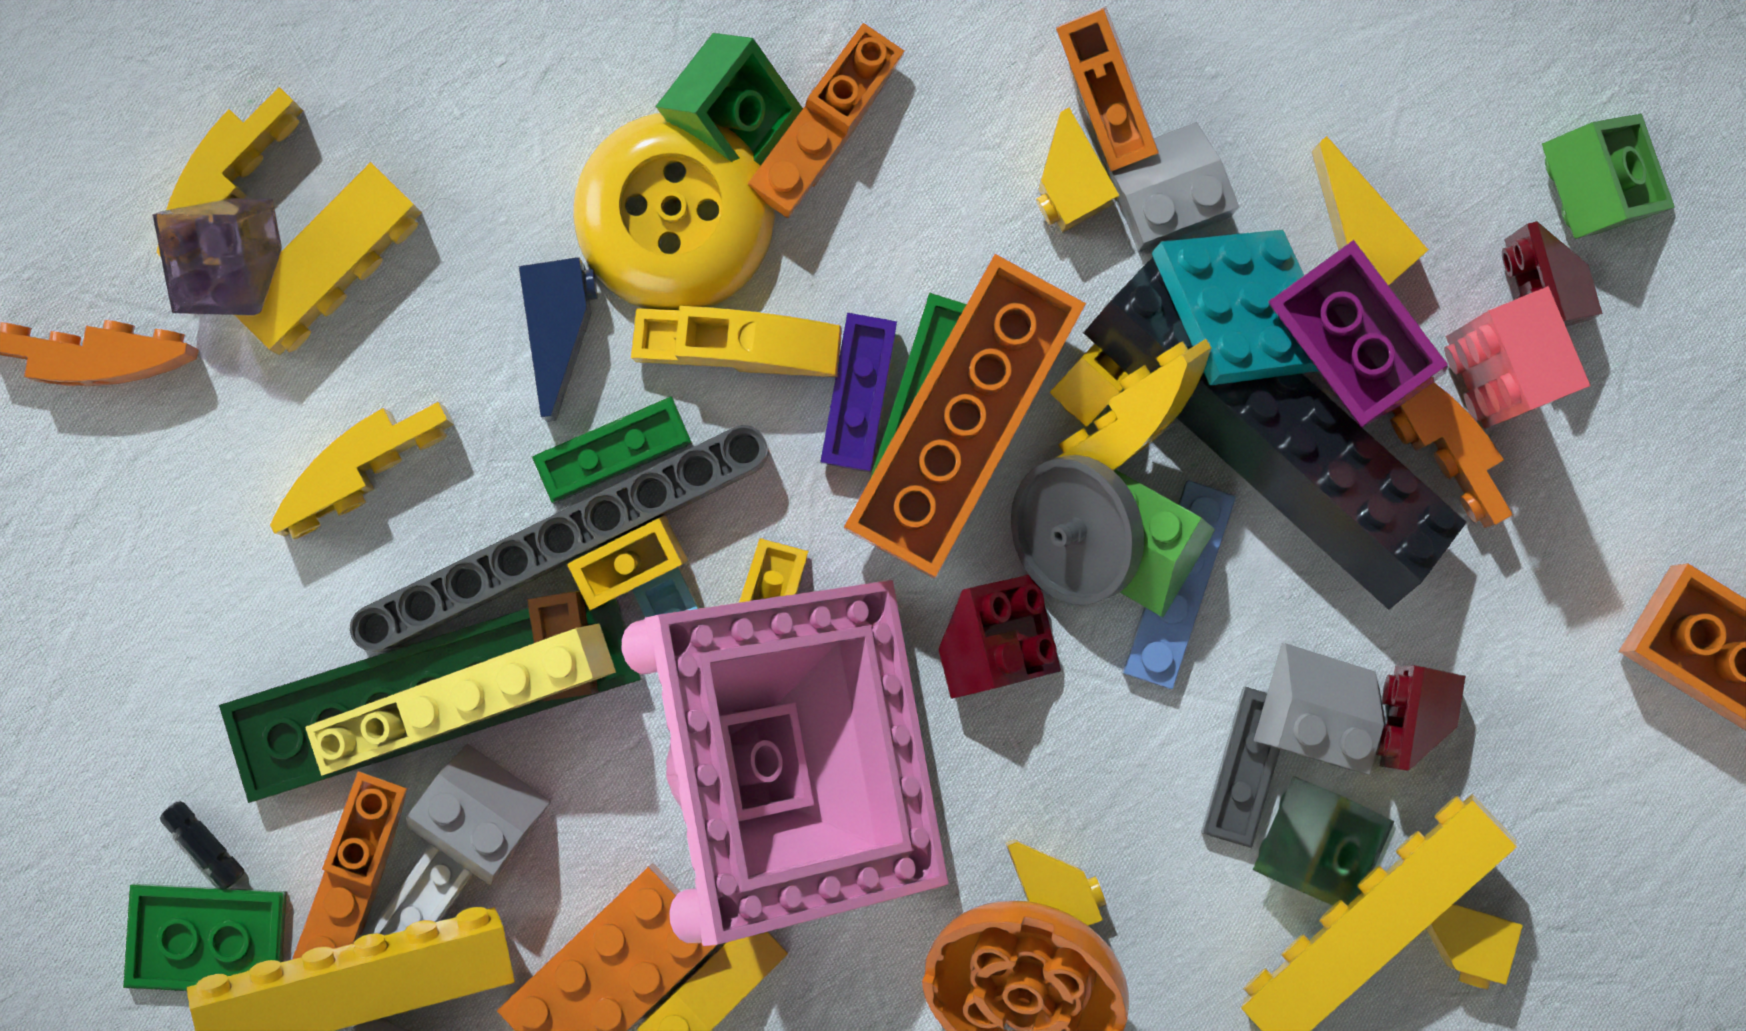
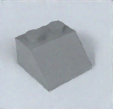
[1102,122,1239,252]
[1254,643,1384,775]
[407,743,551,886]

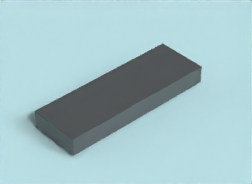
[1201,686,1280,848]

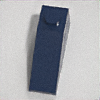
[518,257,598,422]

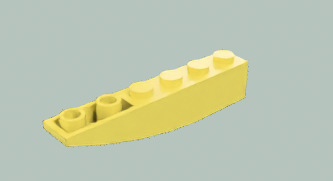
[305,623,616,776]

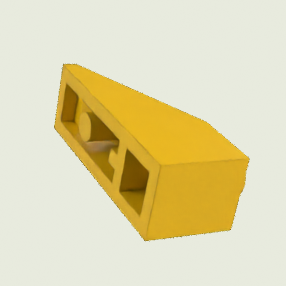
[1312,136,1429,286]
[637,932,788,1031]

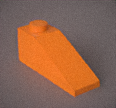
[1056,6,1159,171]

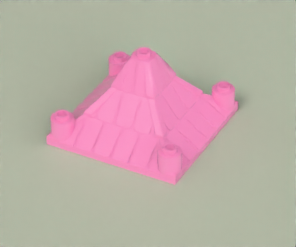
[622,580,949,946]

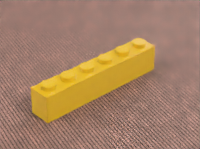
[1241,794,1517,1031]
[187,907,515,1031]

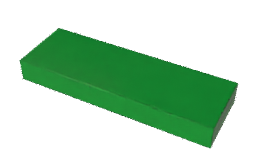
[532,396,693,504]

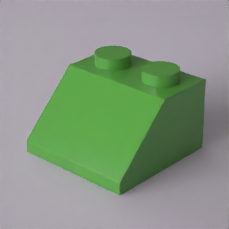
[1541,113,1675,239]
[1114,469,1215,617]

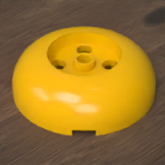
[573,113,775,310]

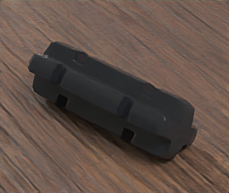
[160,801,244,889]

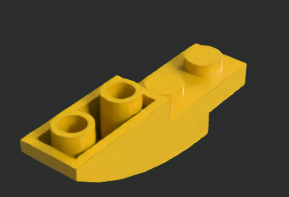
[156,87,303,267]
[631,306,842,377]
[1054,339,1212,470]
[270,402,454,539]

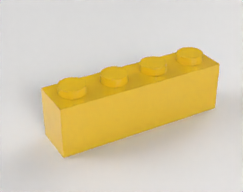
[226,162,422,355]

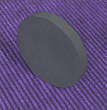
[1011,455,1144,605]

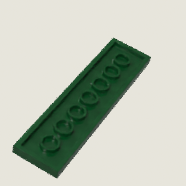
[219,597,642,803]

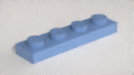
[1123,480,1236,689]

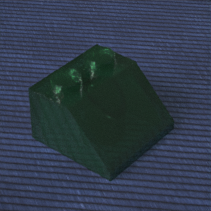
[1253,776,1395,906]

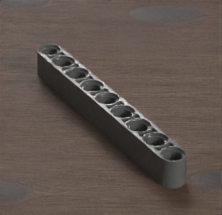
[349,425,768,652]

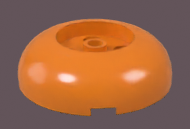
[922,900,1129,1031]

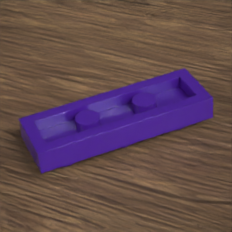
[820,312,897,472]

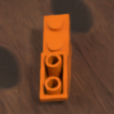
[748,23,905,218]
[0,320,199,386]
[1390,382,1513,528]
[292,771,408,960]

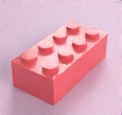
[1444,286,1591,429]

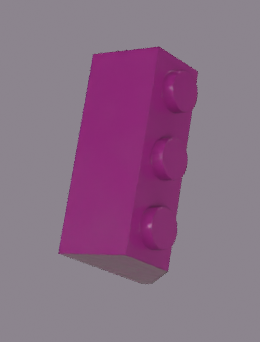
[1268,240,1448,428]

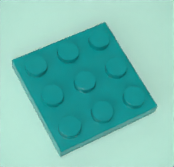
[1152,229,1319,385]

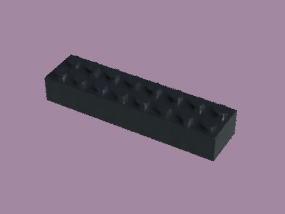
[1083,257,1467,610]

